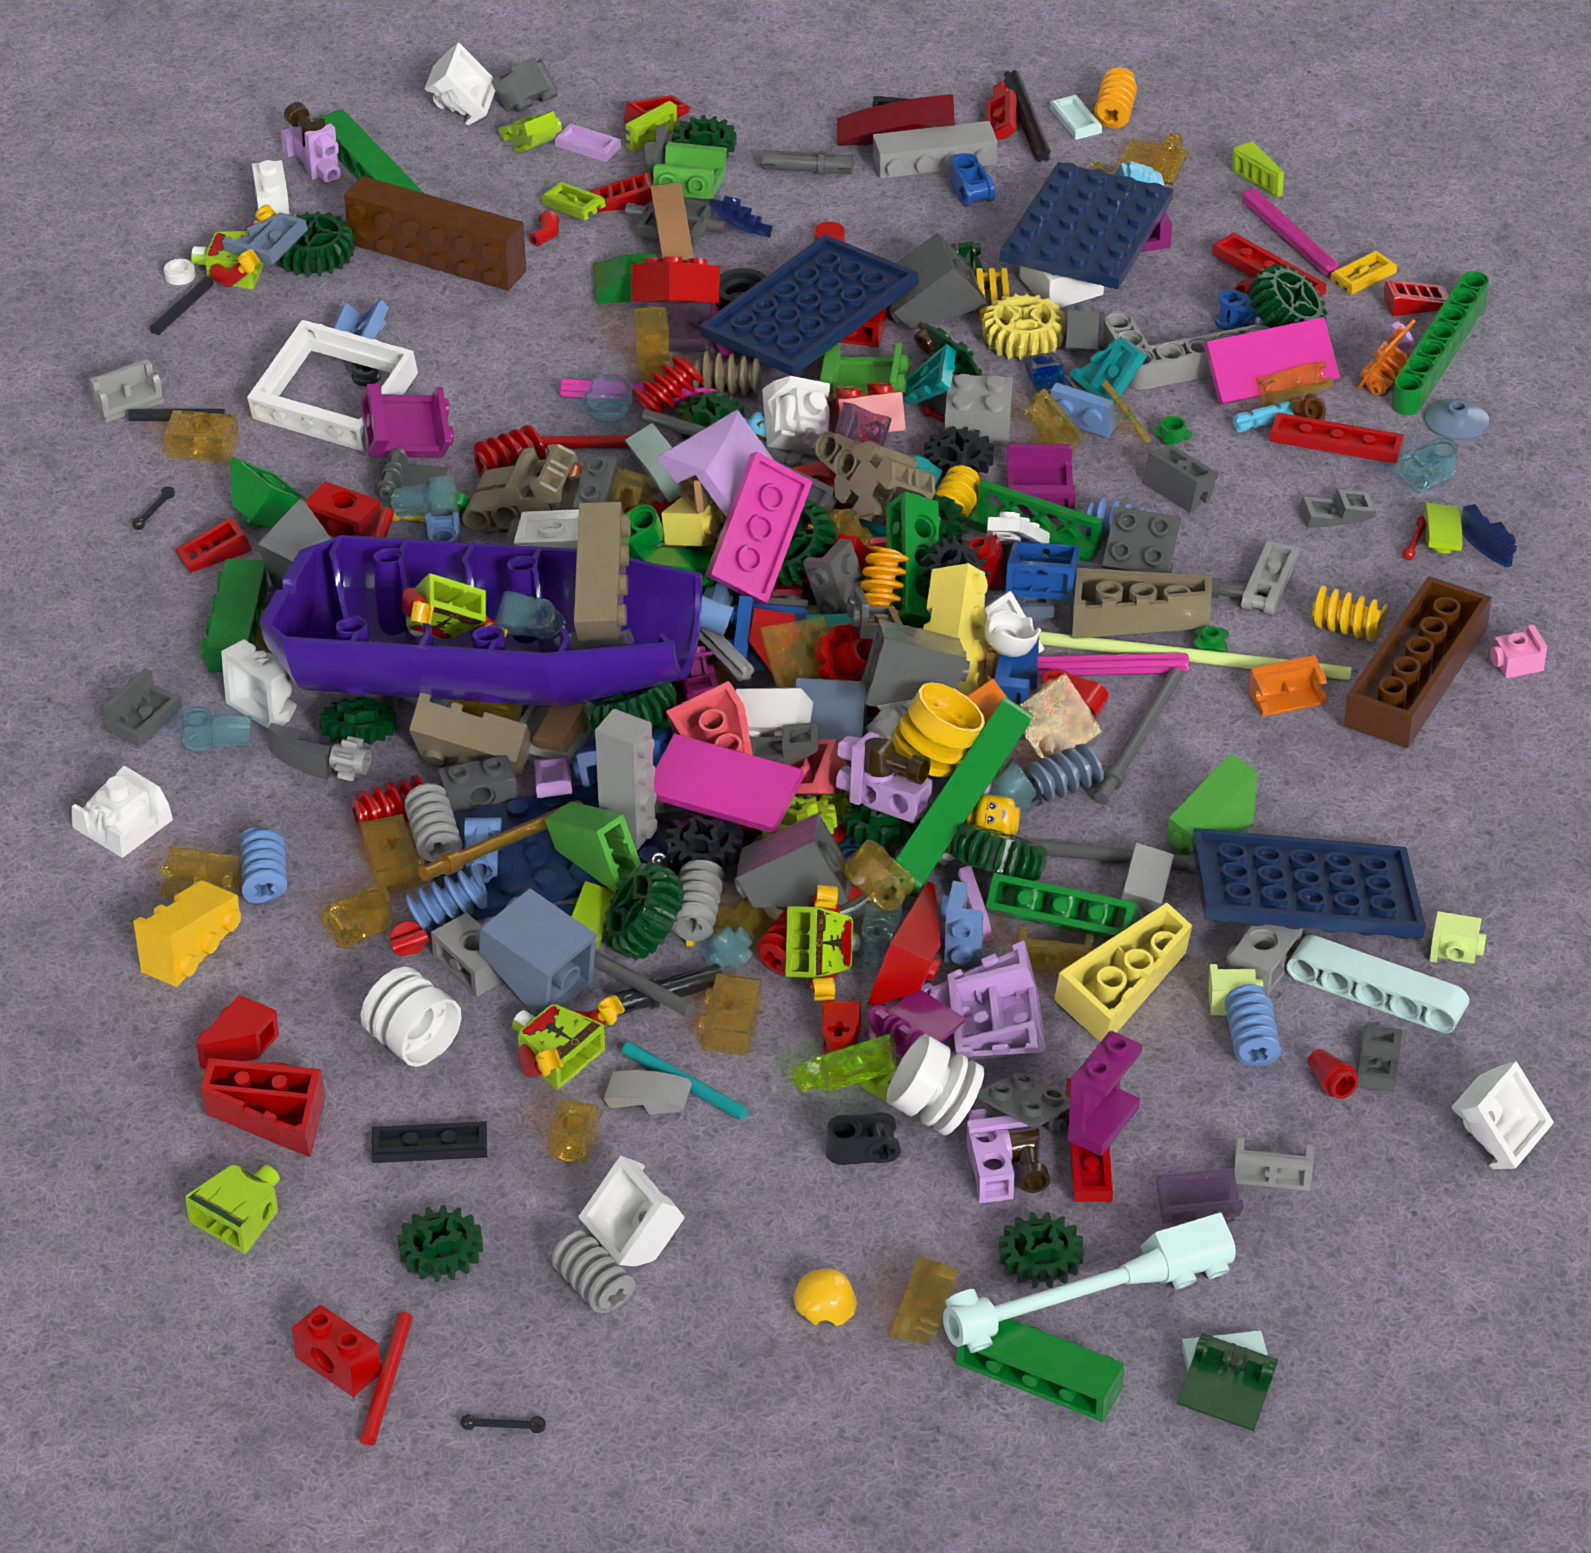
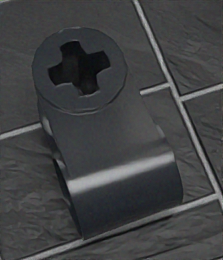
[825,1112,901,1165]

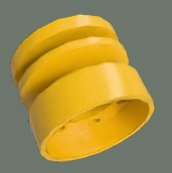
[890,682,985,778]

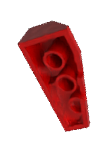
[867,881,941,1006]

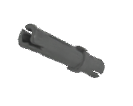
[762,150,854,175]

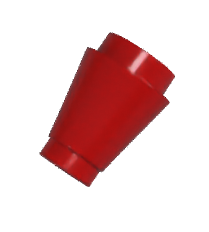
[1307,1049,1358,1099]

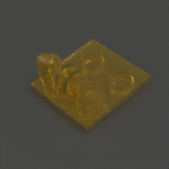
[1115,133,1189,185]
[760,617,828,688]
[1019,673,1102,759]

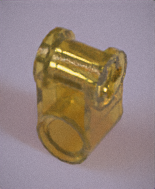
[842,840,914,910]
[321,886,394,949]

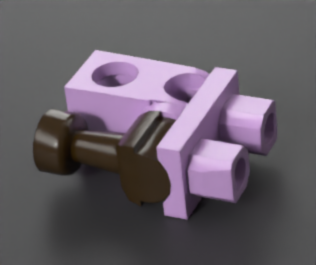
[281,102,341,183]
[836,732,932,823]
[966,1109,1050,1203]

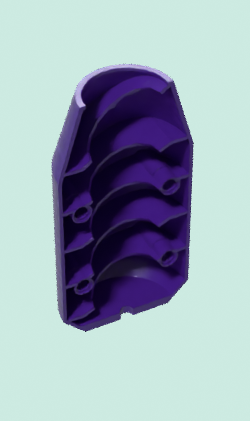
[260,535,702,707]

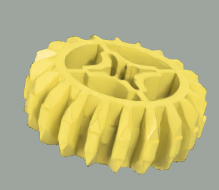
[982,293,1066,362]

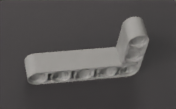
[1103,312,1270,390]

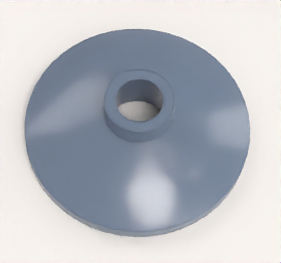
[1424,399,1489,440]

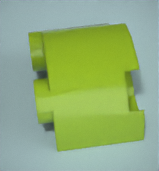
[498,111,562,154]

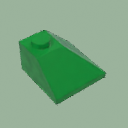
[593,253,656,304]
[230,457,307,529]

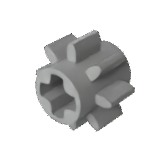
[329,736,372,782]

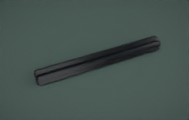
[1004,70,1051,162]

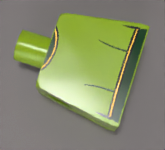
[185,1164,280,1254]

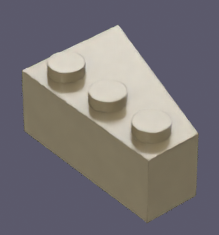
[409,693,532,776]

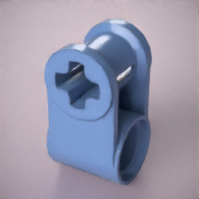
[425,512,460,542]

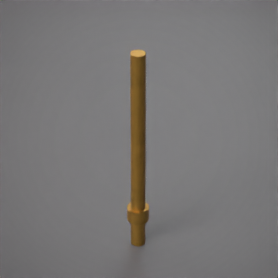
[419,800,583,881]

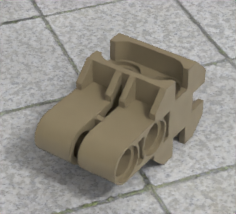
[815,431,935,527]
[462,444,581,532]

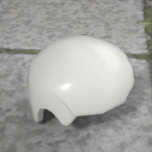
[985,610,1041,658]

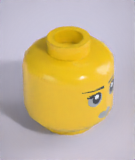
[967,794,1021,835]

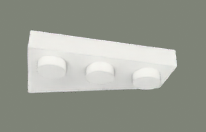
[986,512,1050,545]

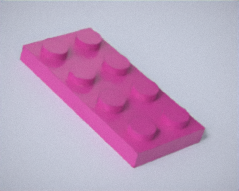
[705,452,813,605]

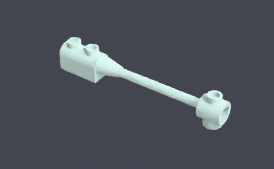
[943,1213,1236,1353]

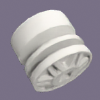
[360,967,462,1067]
[886,1034,984,1135]

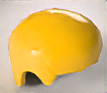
[793,1268,858,1326]

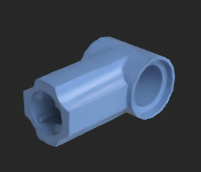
[700,583,734,636]
[464,817,502,883]

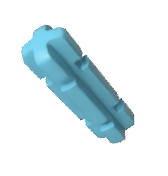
[1233,401,1295,432]

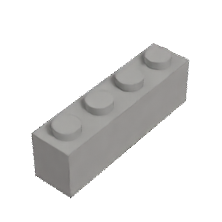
[873,121,997,178]
[595,709,658,850]

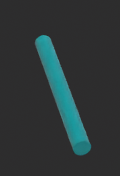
[622,1041,749,1121]

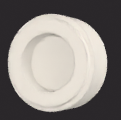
[164,259,195,285]

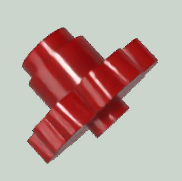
[814,624,872,681]

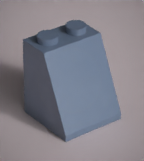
[796,678,868,767]
[479,888,597,1016]

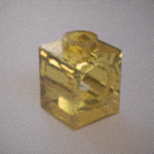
[549,1099,600,1163]

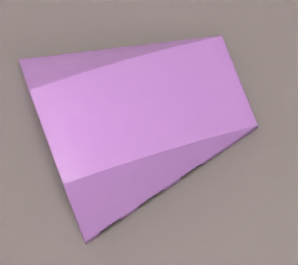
[657,410,774,540]
[884,940,1046,1061]

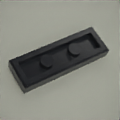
[372,1121,488,1163]

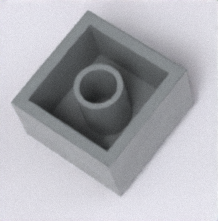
[945,374,1013,446]

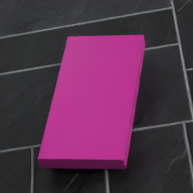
[1204,317,1340,405]
[654,733,804,834]

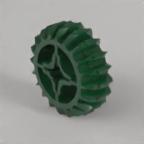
[277,211,355,277]
[1248,263,1327,328]
[775,499,839,588]
[583,682,678,736]
[950,823,1048,881]
[603,862,684,960]

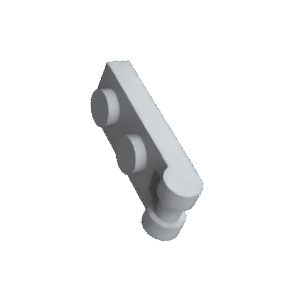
[1241,540,1299,616]

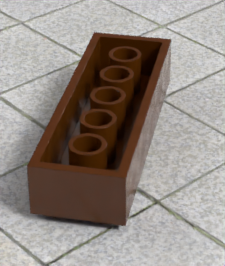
[344,176,526,291]
[1344,576,1492,748]

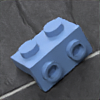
[332,300,389,362]
[1050,383,1121,438]
[940,881,983,967]

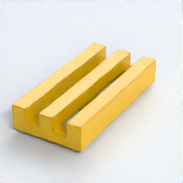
[1330,251,1397,295]
[976,268,1010,320]

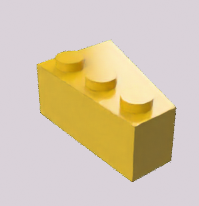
[133,880,241,987]

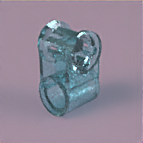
[1395,438,1458,493]
[494,591,565,640]
[860,900,904,967]

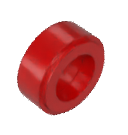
[814,222,845,242]

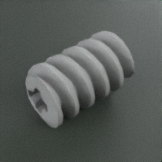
[404,784,463,862]
[671,860,725,941]
[552,1230,636,1313]

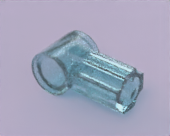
[391,476,458,518]
[181,706,251,753]

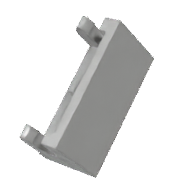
[89,359,164,422]
[1119,843,1174,920]
[1233,1136,1315,1191]

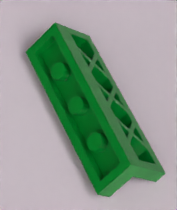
[967,480,1102,562]

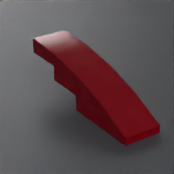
[837,94,955,146]

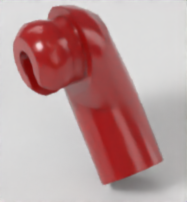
[529,210,560,247]

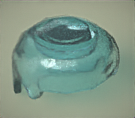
[585,373,633,423]
[991,757,1039,813]

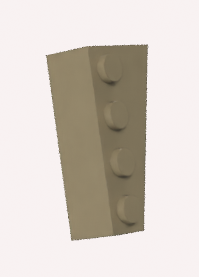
[574,502,630,641]
[1072,568,1212,639]

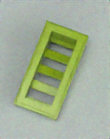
[1232,141,1284,197]

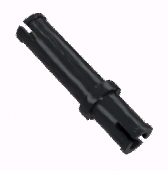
[613,963,724,1016]

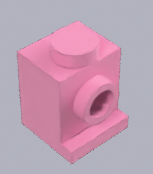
[1490,625,1547,678]

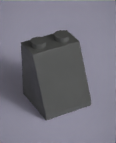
[888,232,988,330]
[258,499,331,590]
[860,619,970,706]
[735,812,853,908]

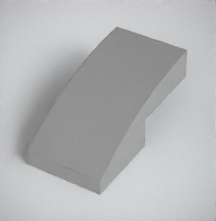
[604,1070,692,1115]

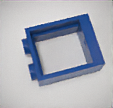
[1005,540,1080,601]

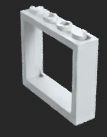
[247,320,418,452]

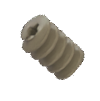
[693,351,761,398]

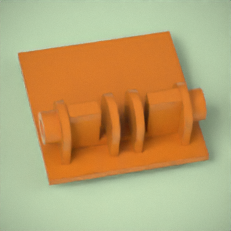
[1356,319,1416,395]

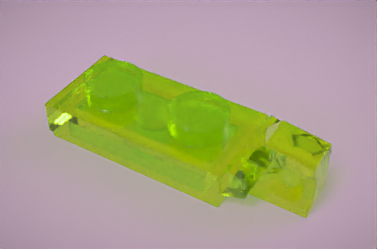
[792,1034,897,1093]

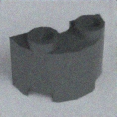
[491,58,558,112]

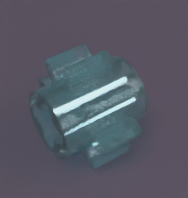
[708,926,753,971]

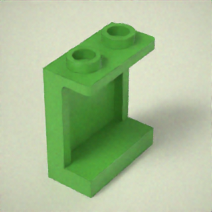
[653,142,727,200]
[820,342,910,405]

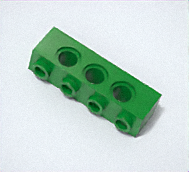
[886,491,940,629]
[986,873,1141,939]

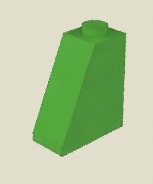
[1167,754,1258,855]
[545,802,641,893]

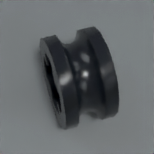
[351,363,380,386]

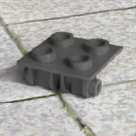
[372,448,448,511]
[1102,506,1181,573]
[976,1071,1070,1132]

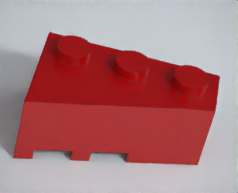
[200,1058,326,1157]

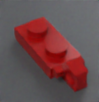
[985,81,1017,141]

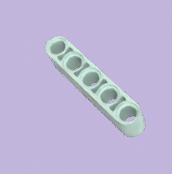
[625,423,680,503]
[1286,935,1469,1033]

